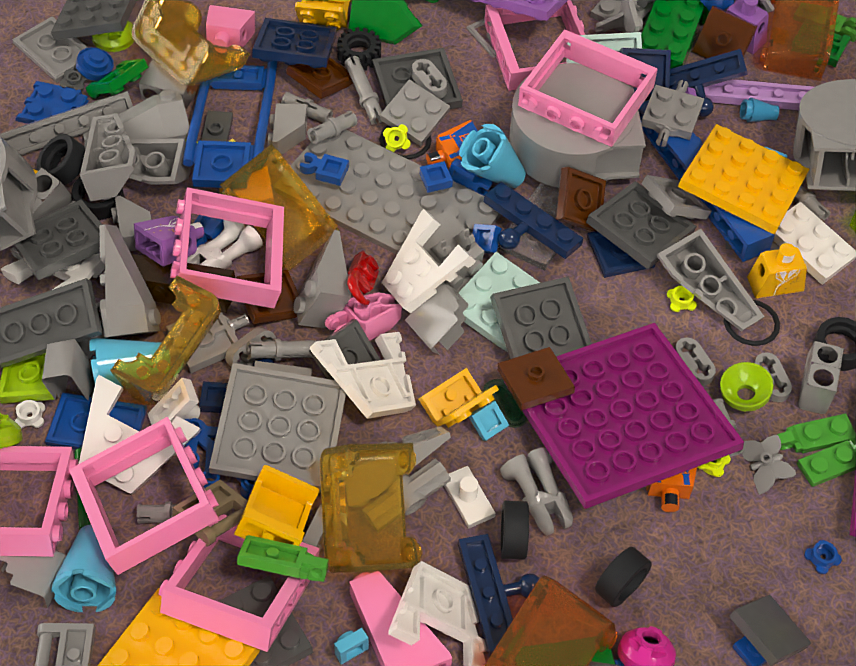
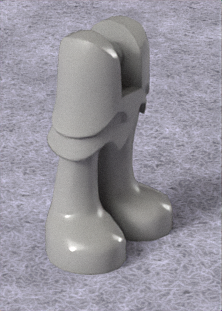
[500,448,573,536]

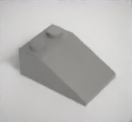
[294,230,352,328]

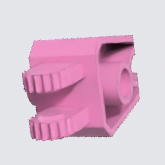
[324,292,402,341]

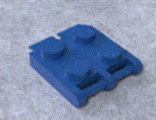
[15,81,89,124]

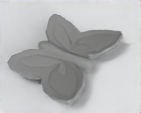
[742,435,796,495]

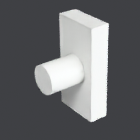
[148,378,200,425]
[444,466,495,529]

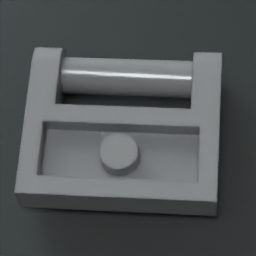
[35,623,96,666]

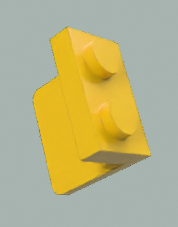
[295,0,351,30]
[418,368,499,428]

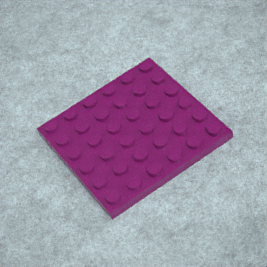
[504,323,744,509]

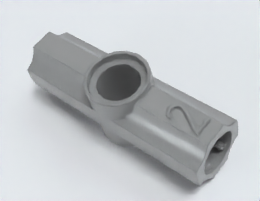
[362,458,451,532]

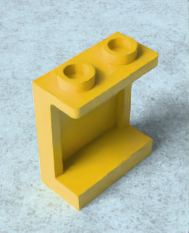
[234,465,319,546]

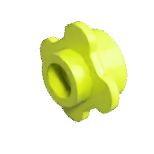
[383,124,411,152]
[667,285,697,312]
[698,455,731,477]

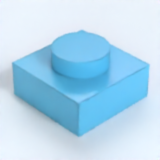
[469,401,509,441]
[334,628,369,665]

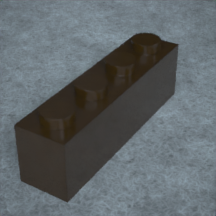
[131,254,235,313]

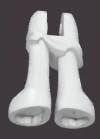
[187,220,263,269]

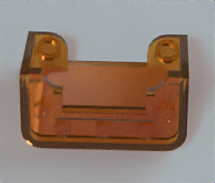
[759,0,839,81]
[485,575,618,666]

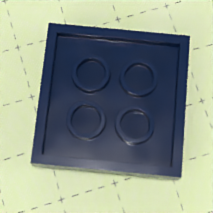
[252,18,337,68]

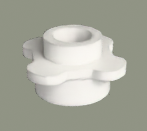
[15,400,45,429]

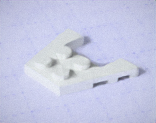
[382,209,476,313]
[1,253,105,290]
[310,332,416,419]
[79,375,201,495]
[388,561,492,666]

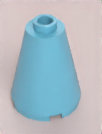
[459,124,526,189]
[90,338,172,388]
[52,524,117,612]

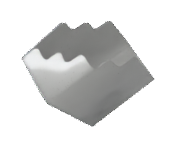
[139,57,196,110]
[32,168,74,220]
[405,283,468,355]
[42,339,95,400]
[798,341,844,414]
[0,550,66,609]

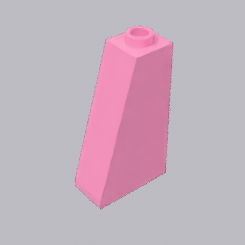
[349,570,452,666]

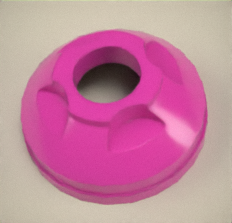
[617,626,676,666]

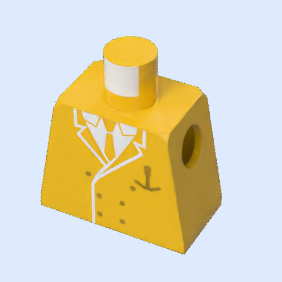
[747,243,807,299]

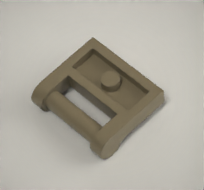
[173,480,247,547]

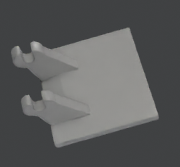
[595,0,643,33]
[404,210,478,265]

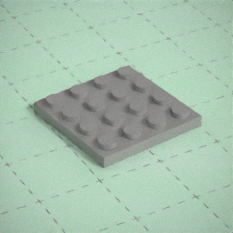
[209,363,346,493]

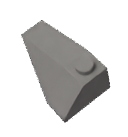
[83,90,190,141]
[80,113,137,201]
[99,224,161,338]
[657,229,765,332]

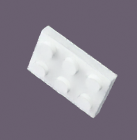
[773,202,856,285]

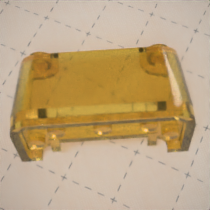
[132,0,250,86]
[220,144,341,271]
[110,276,221,405]
[320,443,422,573]

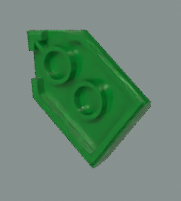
[349,0,423,45]

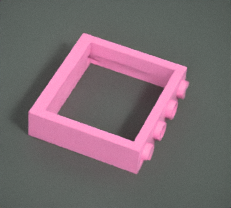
[484,0,585,91]
[518,29,657,147]
[170,187,284,308]
[69,417,220,575]
[0,446,79,557]
[158,514,320,652]

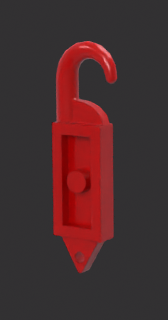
[347,250,379,306]

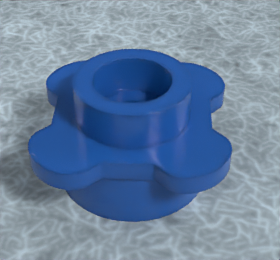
[804,540,842,574]

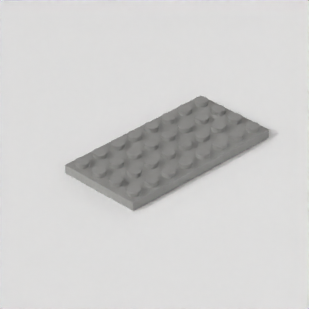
[272,130,501,255]

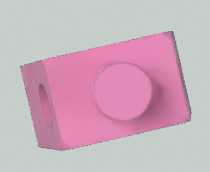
[206,5,255,52]

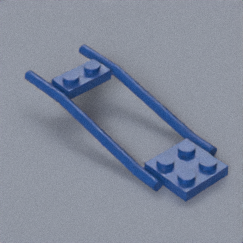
[183,47,278,189]

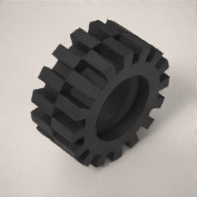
[337,27,381,71]

